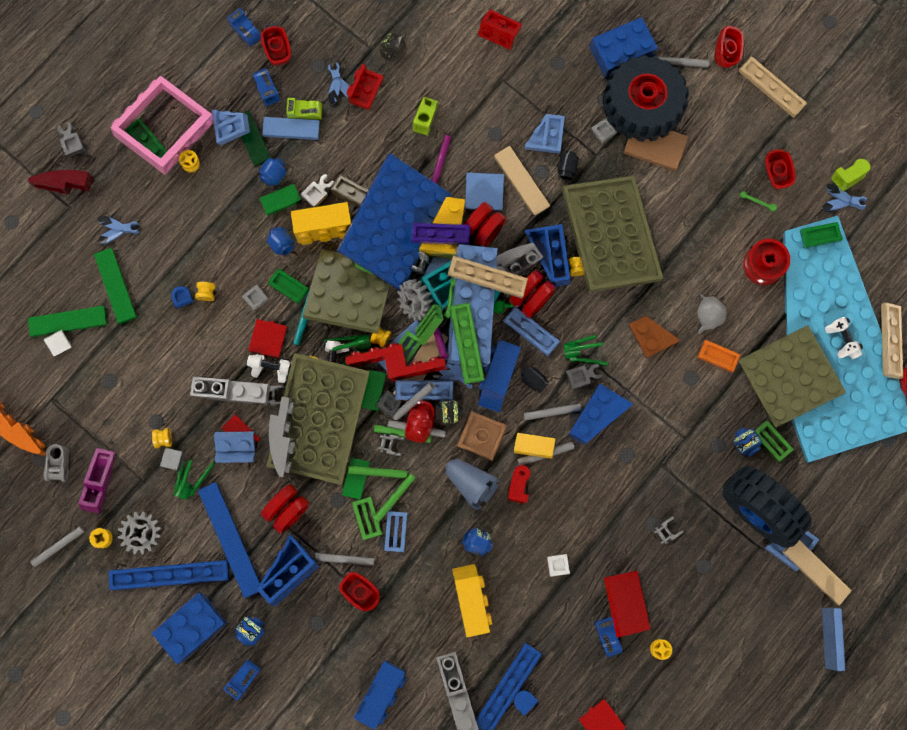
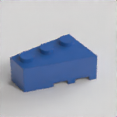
[525,224,571,287]
[478,340,521,413]
[568,384,633,445]
[257,534,320,607]
[354,660,407,730]

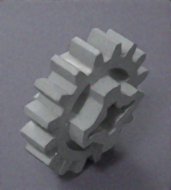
[397,279,433,321]
[118,512,162,555]

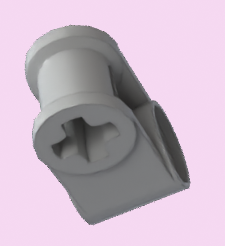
[44,444,70,482]

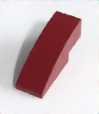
[27,170,93,195]

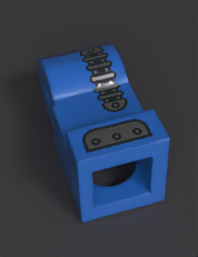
[227,8,261,47]
[252,68,281,107]
[593,617,622,658]
[223,659,261,701]

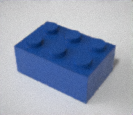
[590,17,658,79]
[151,593,228,664]

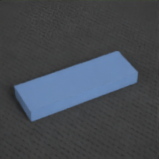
[262,117,320,140]
[503,307,560,357]
[395,380,453,400]

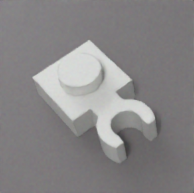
[301,174,334,207]

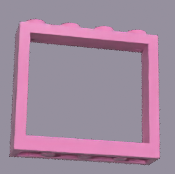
[110,76,214,175]

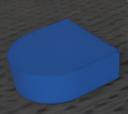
[171,286,194,309]
[514,690,538,716]

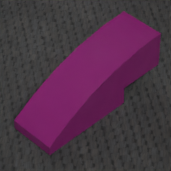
[78,448,116,514]

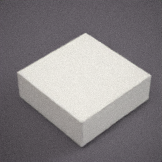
[44,330,71,356]
[547,554,570,577]

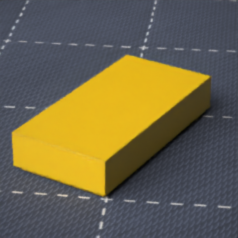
[514,433,556,459]

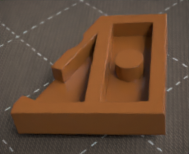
[628,316,679,359]

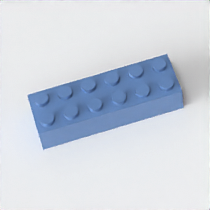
[447,244,497,367]

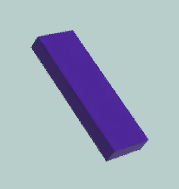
[411,223,471,245]

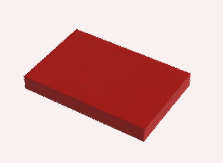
[604,571,650,637]

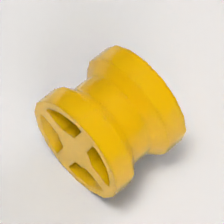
[179,150,200,173]
[568,257,584,276]
[195,282,216,301]
[370,327,392,348]
[152,428,172,449]
[89,528,113,548]
[650,639,672,660]

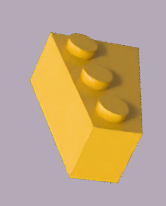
[419,197,465,259]
[452,564,492,637]

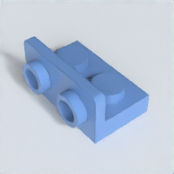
[214,432,256,463]

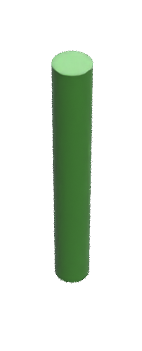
[374,424,432,443]
[348,466,407,478]
[373,474,416,523]

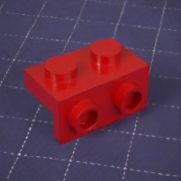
[346,64,384,111]

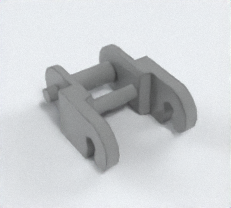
[411,251,430,275]
[264,385,286,406]
[377,434,405,456]
[654,516,684,544]

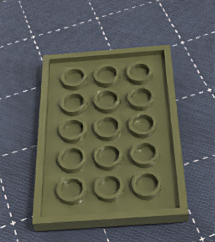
[562,176,663,293]
[266,353,370,485]

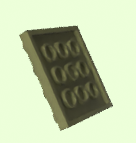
[303,249,390,334]
[738,325,846,428]

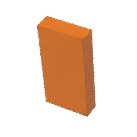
[697,339,741,373]

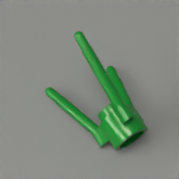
[324,334,371,365]
[564,335,609,366]
[173,460,215,500]

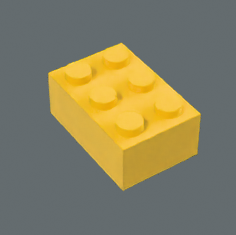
[291,202,352,245]

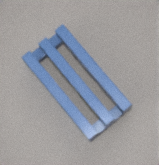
[384,511,407,552]

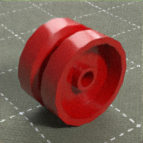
[465,202,507,247]
[743,239,790,285]
[509,270,557,319]
[260,484,311,534]

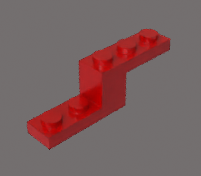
[345,343,448,382]

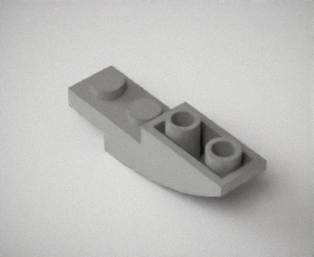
[496,243,543,275]
[190,377,270,404]
[269,397,295,477]
[436,652,478,730]

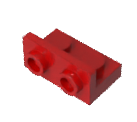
[478,9,522,50]

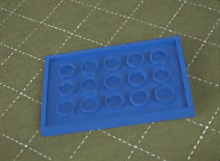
[336,153,451,290]

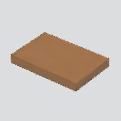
[623,131,688,171]

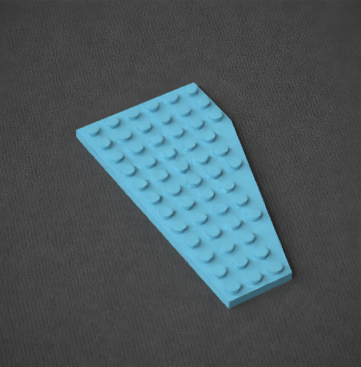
[783,215,907,463]

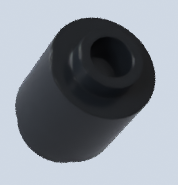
[557,151,579,180]
[521,366,549,393]

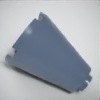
[445,459,500,511]

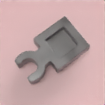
[57,122,85,158]
[566,364,603,390]

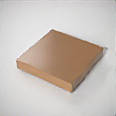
[457,411,507,461]

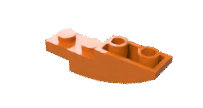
[0,402,46,456]

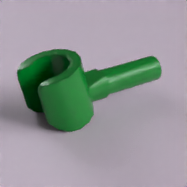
[493,301,514,313]

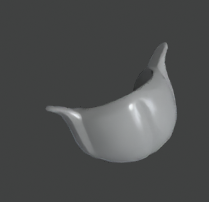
[698,294,727,334]

